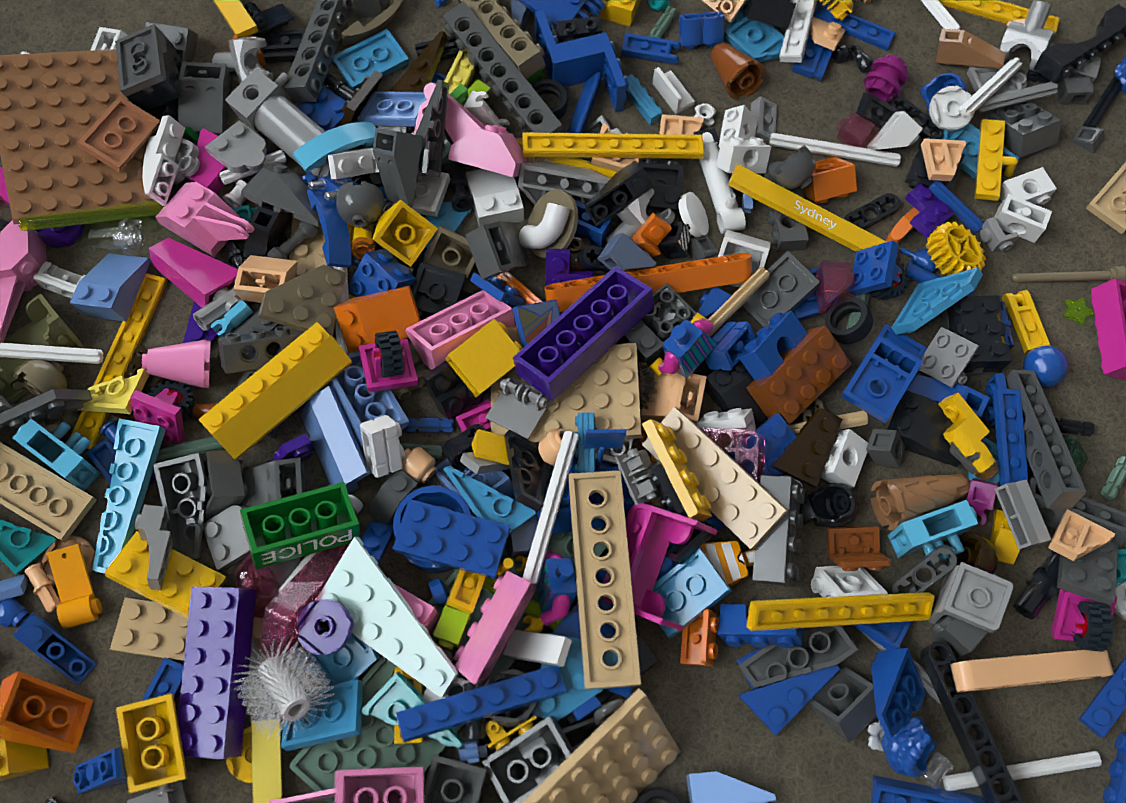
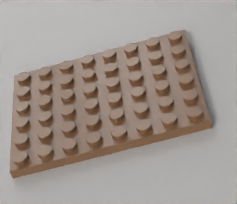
[0,49,163,224]

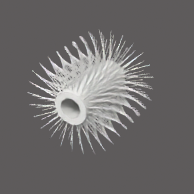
[234,637,334,741]

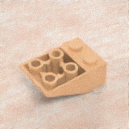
[638,371,707,425]

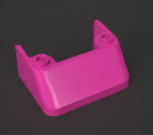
[602,503,717,631]

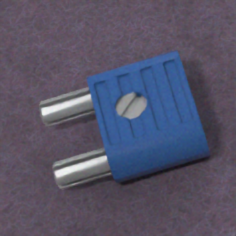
[308,176,359,200]

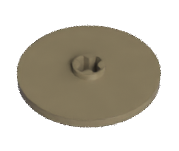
[528,190,578,259]

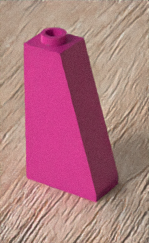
[149,238,238,308]

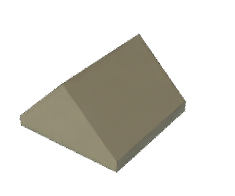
[423,225,475,280]

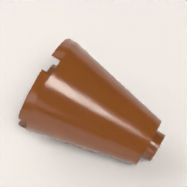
[711,43,766,100]

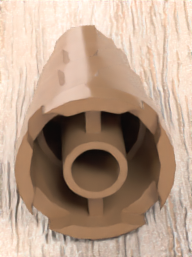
[870,473,971,530]

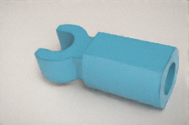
[210,300,254,337]

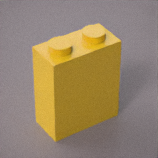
[445,319,523,397]

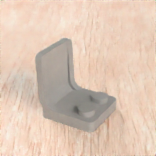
[927,562,1013,633]

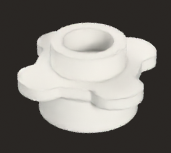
[693,104,716,126]

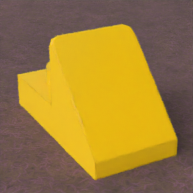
[990,509,1020,565]

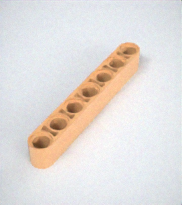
[950,650,1114,692]

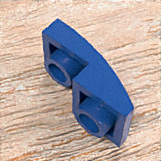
[983,373,1007,428]

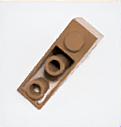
[936,28,1006,69]

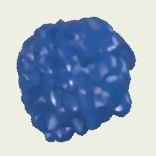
[881,716,937,778]

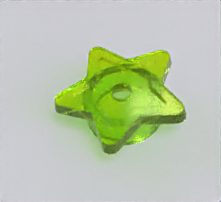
[1063,297,1093,325]

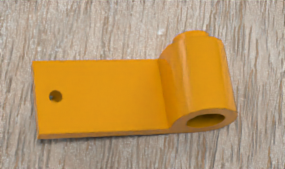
[47,543,102,629]

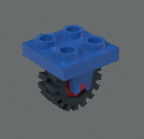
[848,240,909,300]

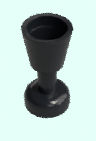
[444,164,474,212]

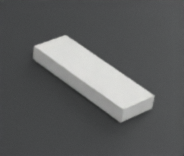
[503,630,572,667]

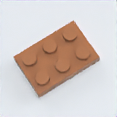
[77,96,160,172]

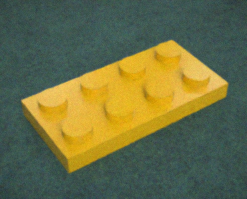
[642,419,712,521]
[104,531,227,619]

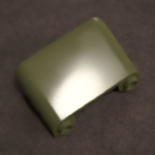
[0,294,83,404]

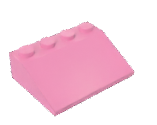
[454,571,537,684]

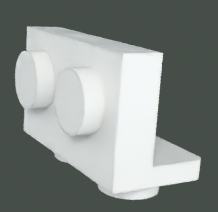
[697,408,756,439]

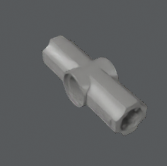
[193,287,250,331]

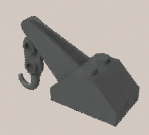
[482,699,624,803]

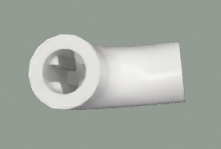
[519,203,570,249]

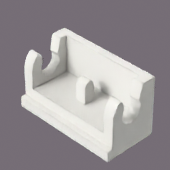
[464,91,510,132]
[33,261,85,299]

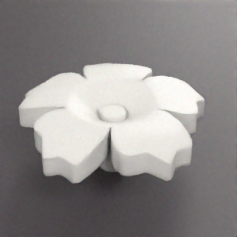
[867,720,884,751]

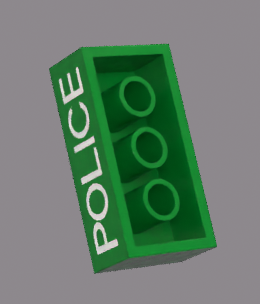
[240,482,360,570]

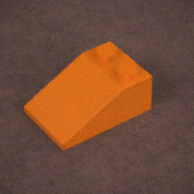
[334,286,421,353]
[0,671,94,753]

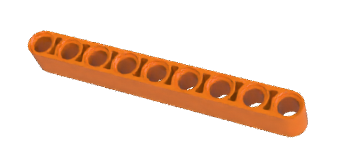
[544,253,752,312]

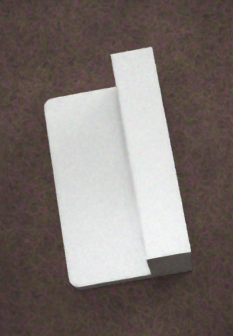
[652,67,695,114]

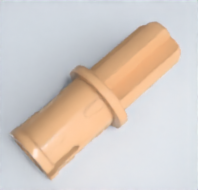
[25,563,61,613]

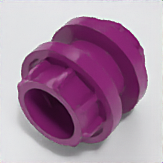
[864,55,909,102]

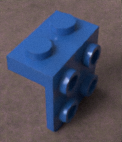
[348,249,416,297]

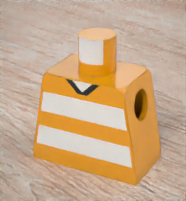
[700,541,755,587]

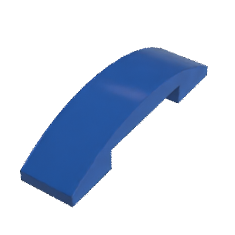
[307,189,351,268]

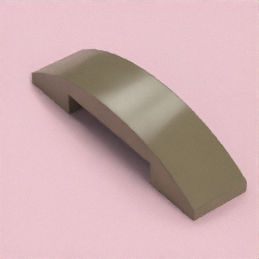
[340,0,403,46]

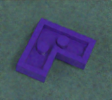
[905,184,955,238]
[545,248,593,286]

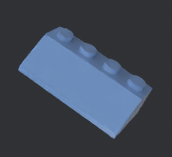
[325,351,409,453]

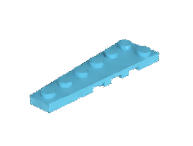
[92,418,166,574]

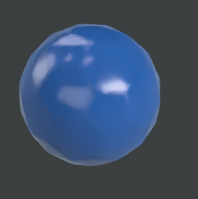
[1023,345,1069,388]

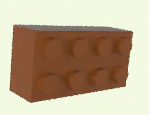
[746,326,852,425]

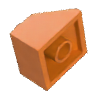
[803,157,857,203]

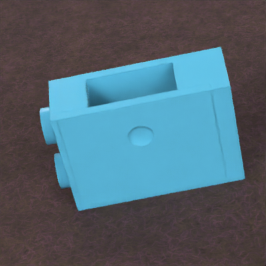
[13,419,101,491]
[887,500,978,563]

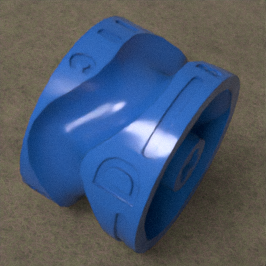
[393,486,471,573]

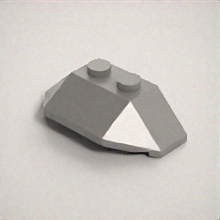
[518,161,610,205]

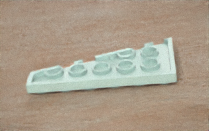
[316,537,459,698]

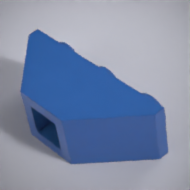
[73,748,128,794]

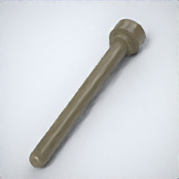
[1012,266,1126,283]

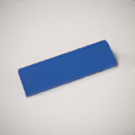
[566,72,601,133]
[871,775,985,803]

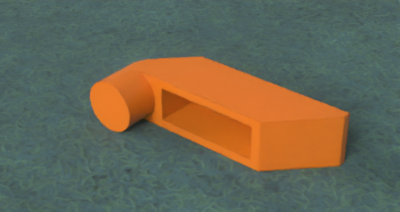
[886,207,920,244]

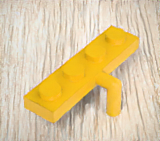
[974,119,1018,201]
[446,558,513,614]

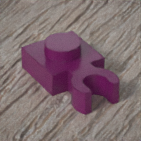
[967,478,999,526]

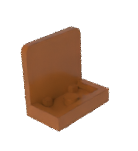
[826,525,891,571]

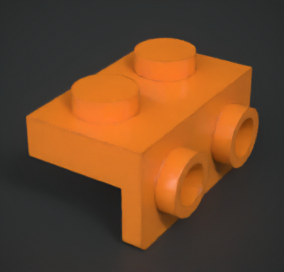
[680,609,719,667]

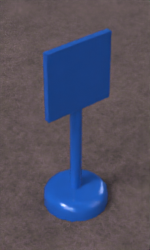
[583,429,627,469]

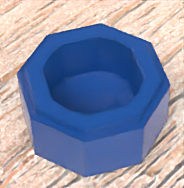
[429,578,449,606]

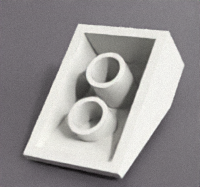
[466,169,524,227]

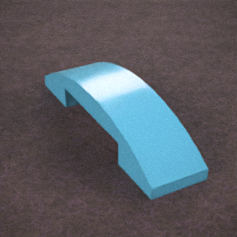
[293,122,376,172]

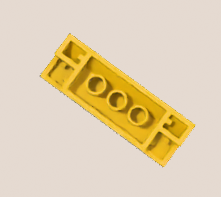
[198,322,353,461]

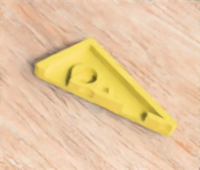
[78,368,150,414]

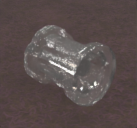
[920,752,954,790]

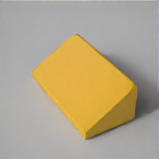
[471,429,509,465]

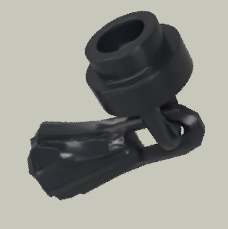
[832,44,874,73]

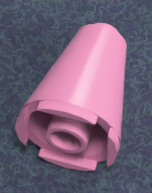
[142,340,211,388]

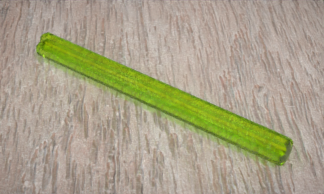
[18,201,165,231]

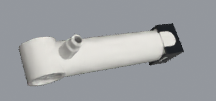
[693,128,746,234]

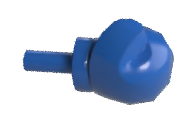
[900,247,937,273]
[0,597,30,628]

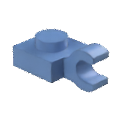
[459,739,488,764]

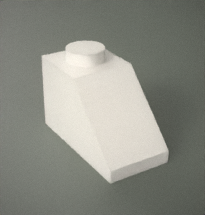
[867,111,923,150]

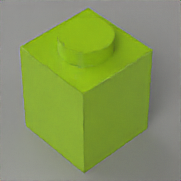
[433,605,471,650]

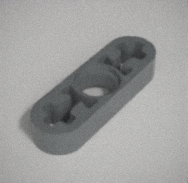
[892,545,957,594]

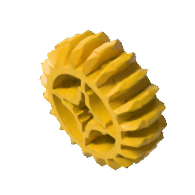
[926,222,986,276]

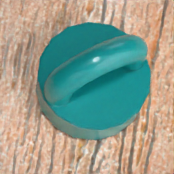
[648,0,671,11]

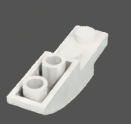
[143,115,185,206]
[328,147,379,179]

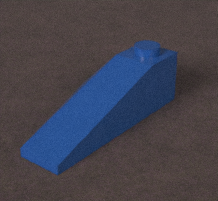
[871,648,926,738]

